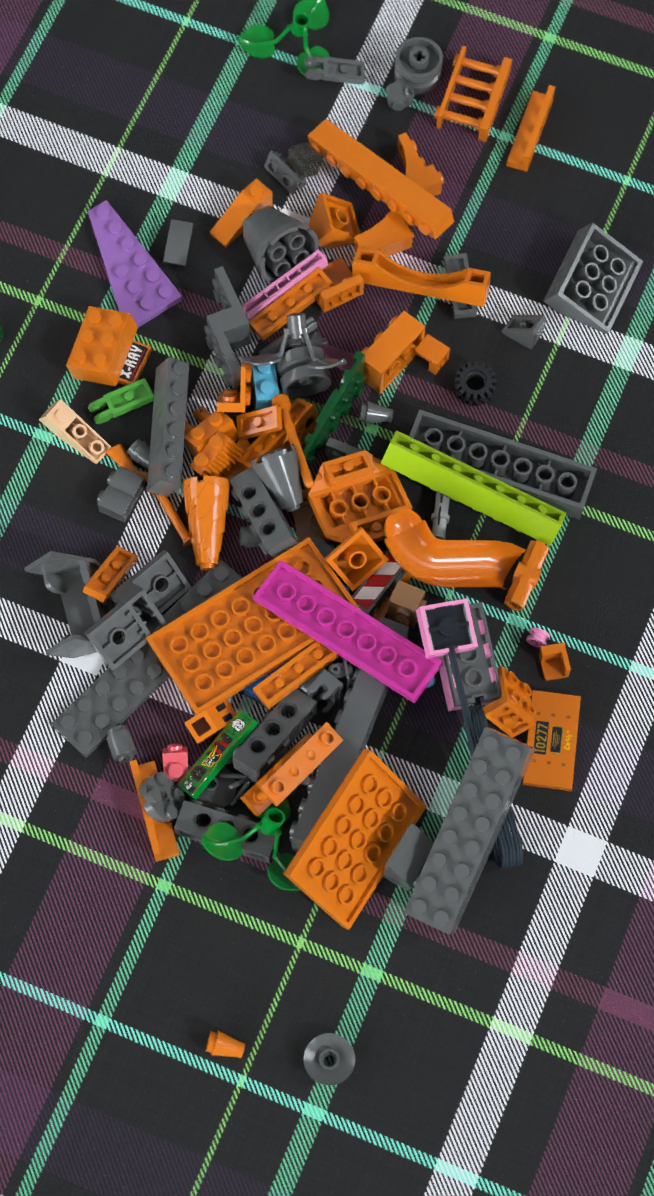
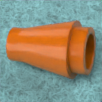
[206,1030,245,1058]

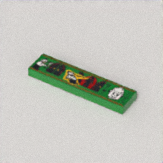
[177,709,259,800]

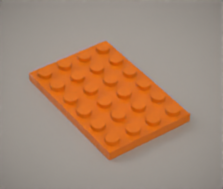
[283,749,427,930]

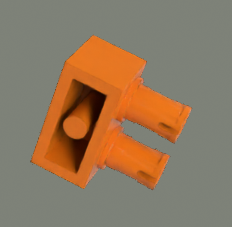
[184,406,239,457]

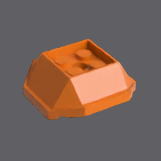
[307,450,413,543]

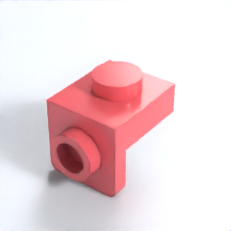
[162,743,189,782]

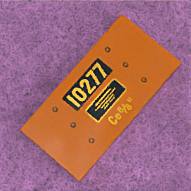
[522,690,581,791]

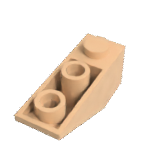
[39,399,111,464]

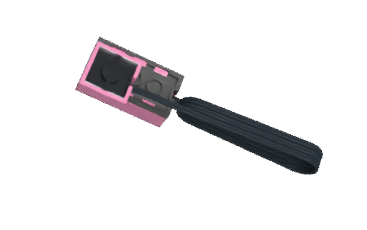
[416,598,524,870]

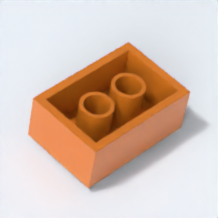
[66,306,138,386]
[361,311,425,394]

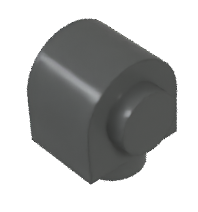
[386,80,414,111]

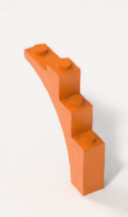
[354,133,444,256]

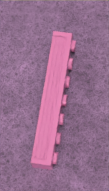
[241,249,329,321]

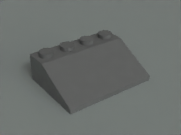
[543,223,643,334]

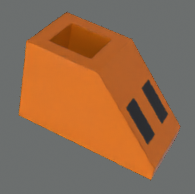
[185,699,236,744]

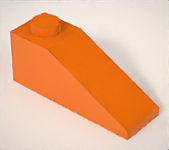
[210,178,273,247]

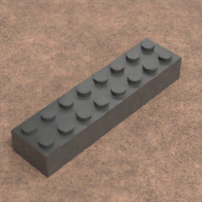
[409,409,597,520]
[404,727,536,935]

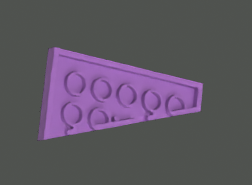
[88,200,182,327]

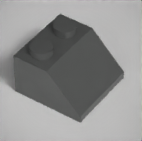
[383,823,434,892]

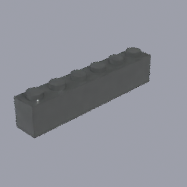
[147,357,189,497]

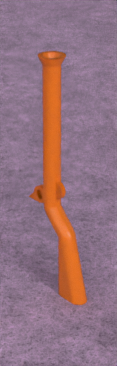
[105,444,192,547]

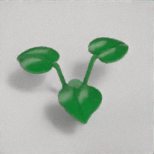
[238,0,330,76]
[201,798,302,891]

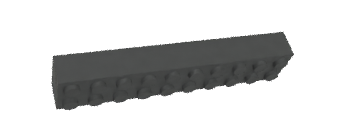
[289,617,409,852]

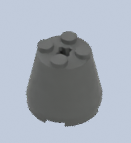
[243,205,319,282]

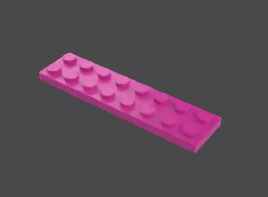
[253,560,442,704]

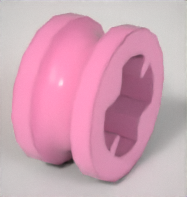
[526,627,550,648]

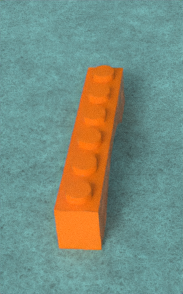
[352,246,491,307]

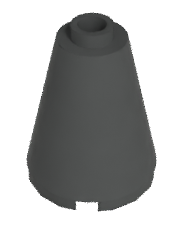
[250,444,303,512]

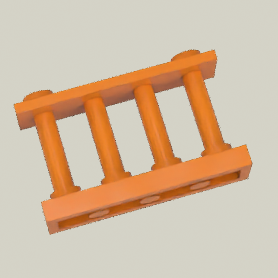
[434,45,512,142]
[240,722,343,817]

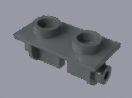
[264,150,307,196]
[328,658,353,692]

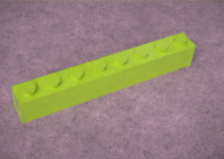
[380,430,566,546]

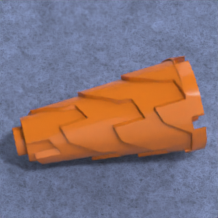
[183,476,230,571]

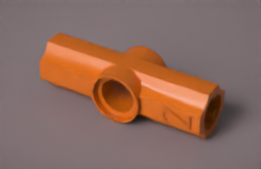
[504,540,549,611]

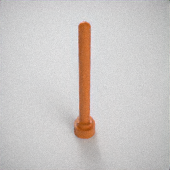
[271,394,314,488]

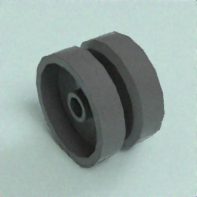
[394,37,443,95]
[276,346,332,399]

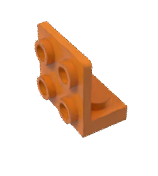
[316,258,364,313]
[217,357,252,412]
[482,666,536,738]

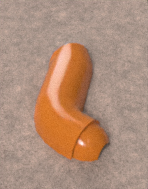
[384,508,526,589]

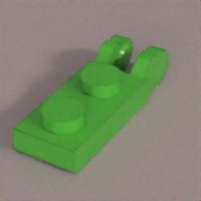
[88,378,154,424]

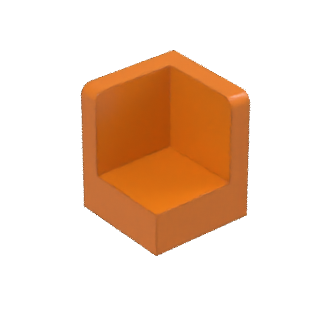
[415,334,450,375]
[538,642,571,681]

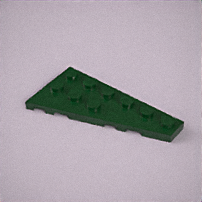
[299,350,366,482]

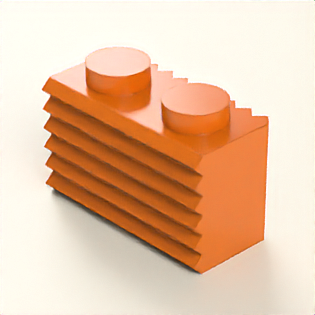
[189,430,244,477]

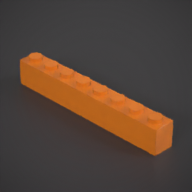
[308,119,454,240]

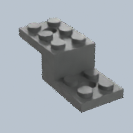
[204,266,250,392]
[84,550,192,671]

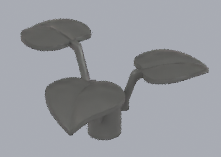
[238,313,347,369]

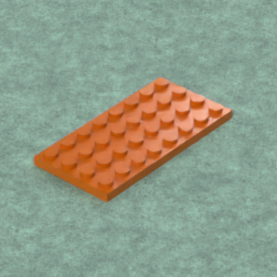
[146,537,361,715]

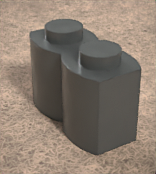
[96,466,146,522]

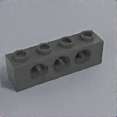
[229,466,299,558]
[232,689,317,782]
[174,800,275,864]

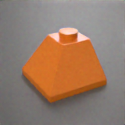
[308,193,360,249]
[324,527,389,591]

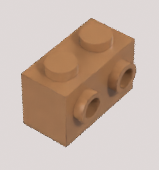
[387,580,427,628]

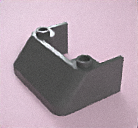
[25,551,121,658]

